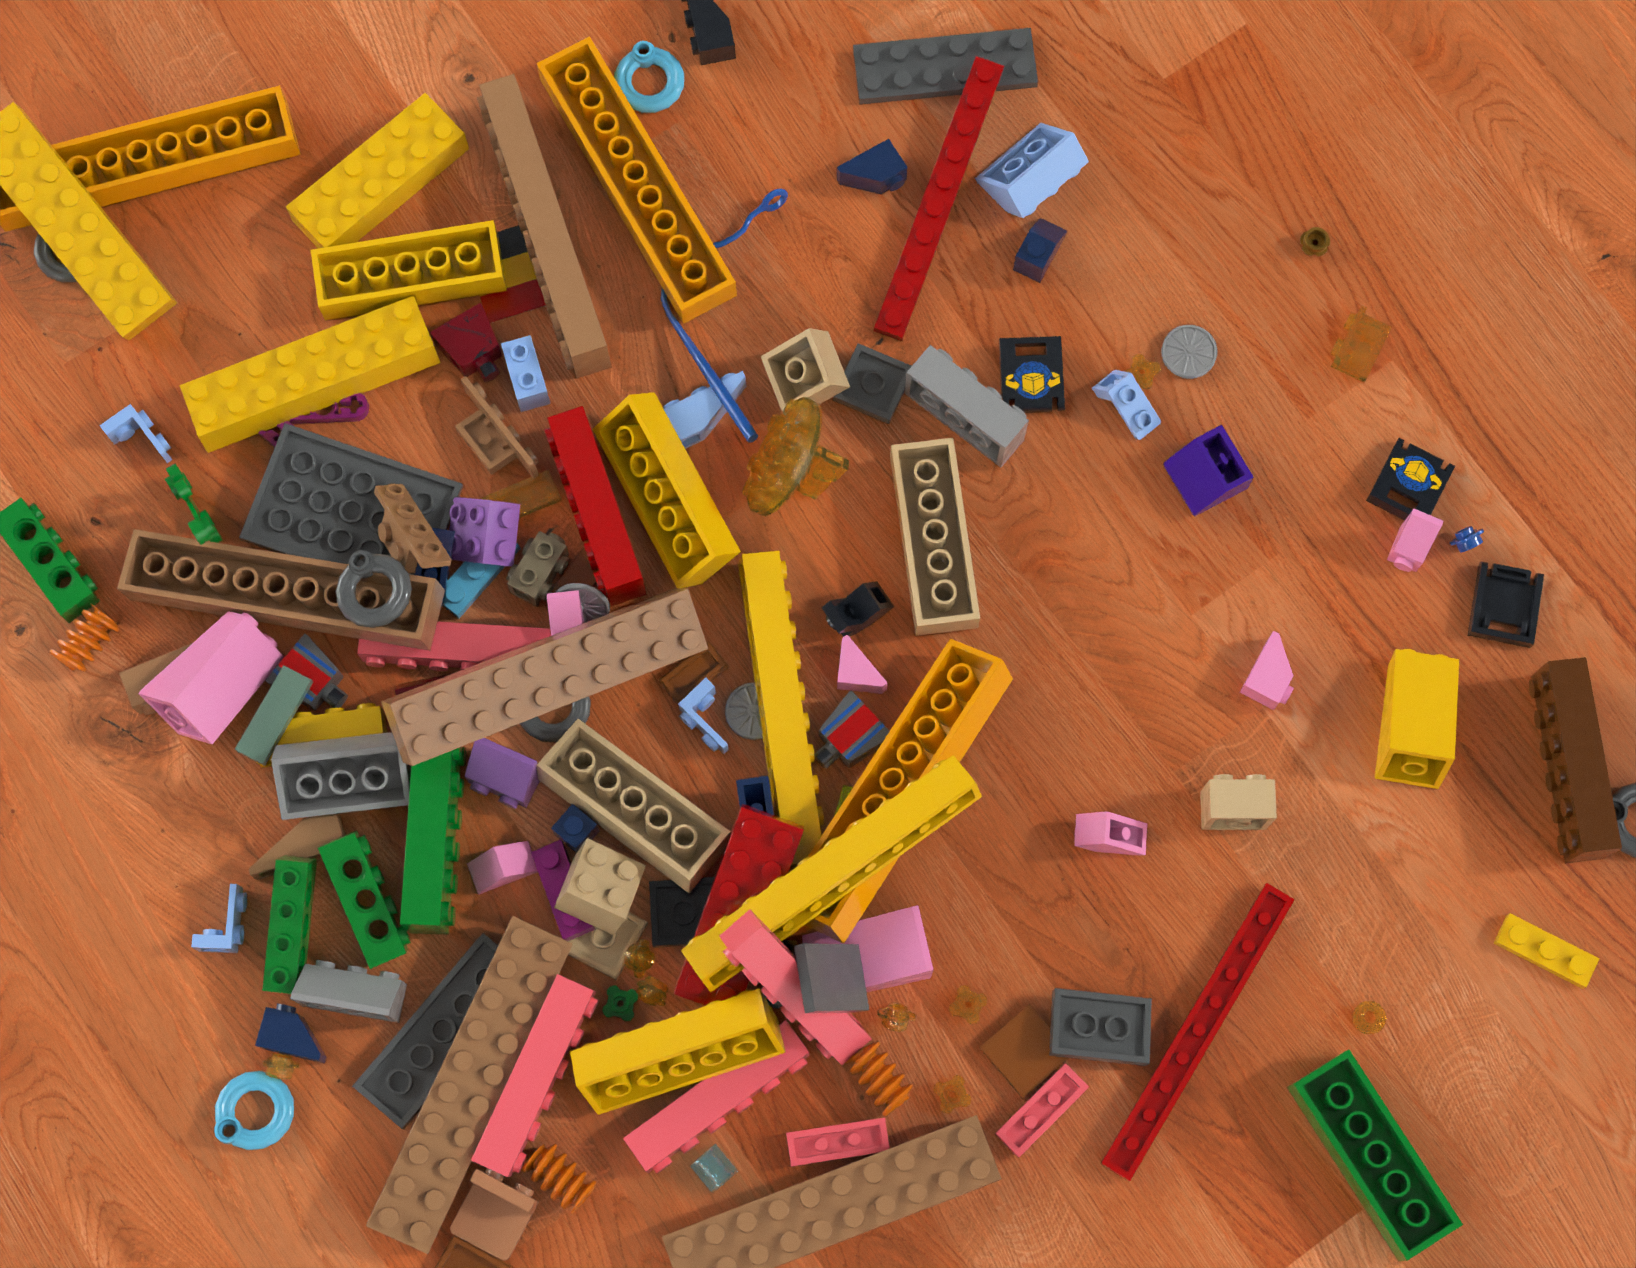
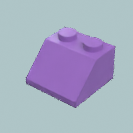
[465,738,539,809]

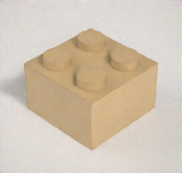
[760,328,850,415]
[1200,774,1277,830]
[554,838,646,935]

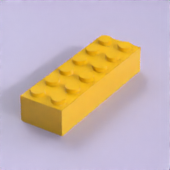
[286,93,469,248]
[311,220,507,320]
[593,392,741,588]
[570,988,786,1115]

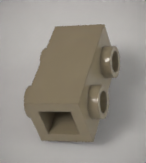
[506,531,570,607]

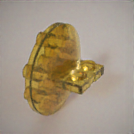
[742,397,849,516]

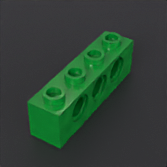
[0,498,100,623]
[318,830,411,969]
[262,855,317,994]

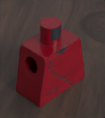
[430,303,502,382]

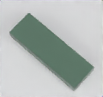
[235,665,313,766]

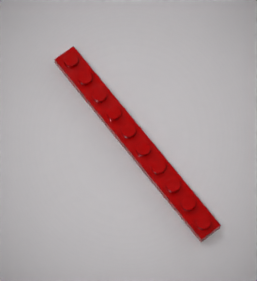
[874,56,1004,341]
[1100,883,1295,1182]

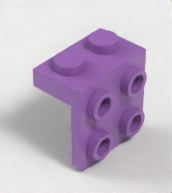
[449,497,520,567]

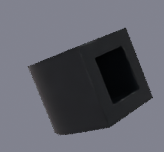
[821,581,894,637]

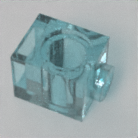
[690,1144,738,1193]

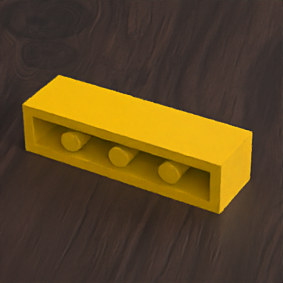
[257,703,387,768]

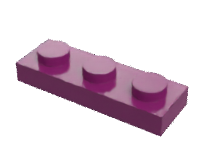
[531,839,596,941]

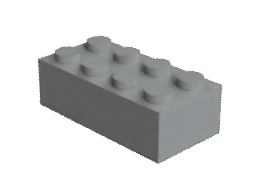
[905,345,1029,468]
[271,732,411,820]

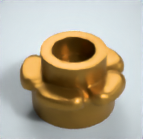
[1300,227,1330,256]

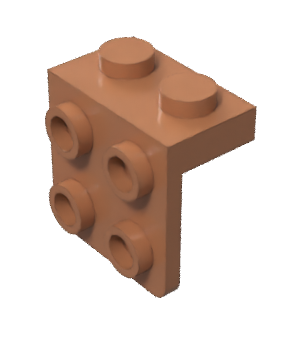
[450,1168,539,1260]

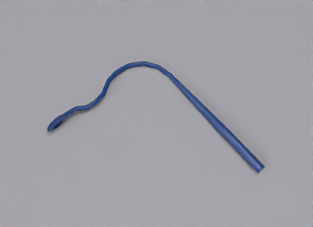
[661,188,788,443]

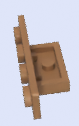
[455,376,539,479]
[374,484,452,573]

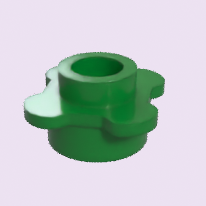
[602,985,639,1022]

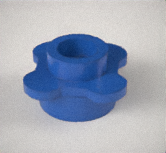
[1449,526,1484,553]

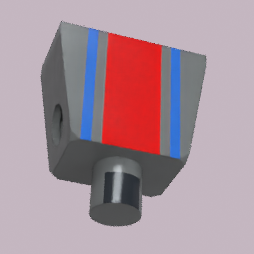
[266,634,348,711]
[814,690,890,769]

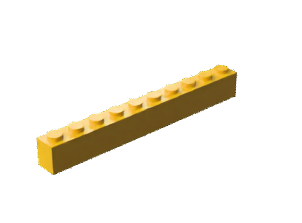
[738,551,824,870]
[681,755,982,992]

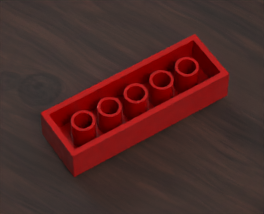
[544,406,647,607]
[674,804,804,1006]

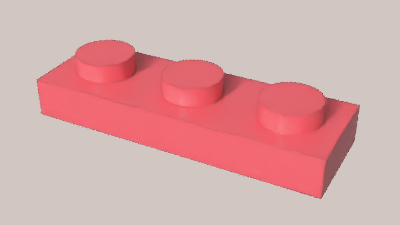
[995,1063,1089,1158]
[786,1117,890,1167]

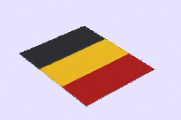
[479,225,546,323]

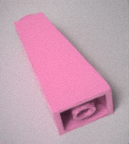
[138,611,284,744]
[802,905,933,992]

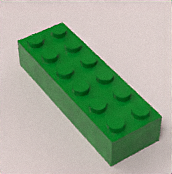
[400,747,466,935]
[1287,1049,1463,1262]

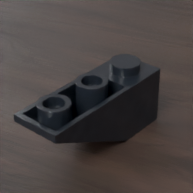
[681,0,736,65]

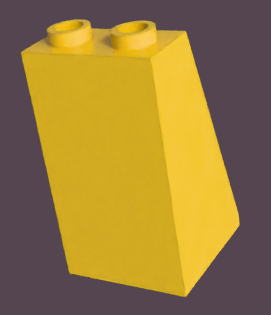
[1375,649,1459,789]

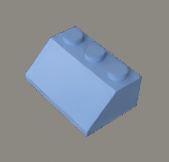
[975,123,1089,218]

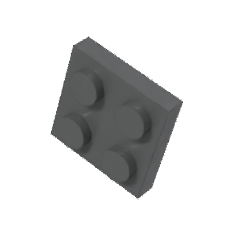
[833,343,911,424]

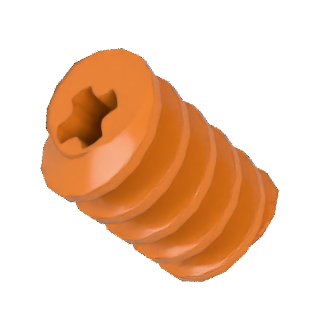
[48,603,120,673]
[845,1041,913,1117]
[521,1144,596,1216]

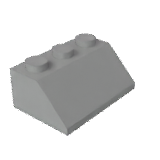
[290,960,407,1023]

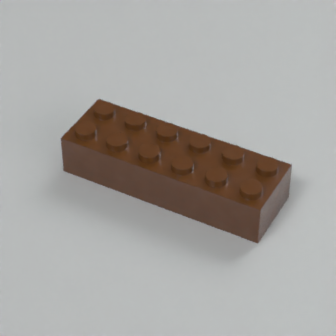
[1529,657,1622,863]

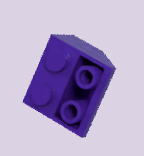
[1163,425,1254,517]

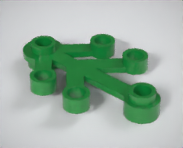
[165,463,223,545]

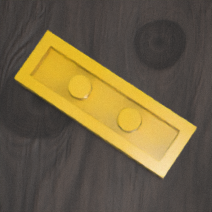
[1493,913,1600,989]

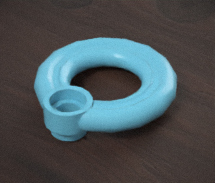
[614,41,684,113]
[214,1071,294,1150]

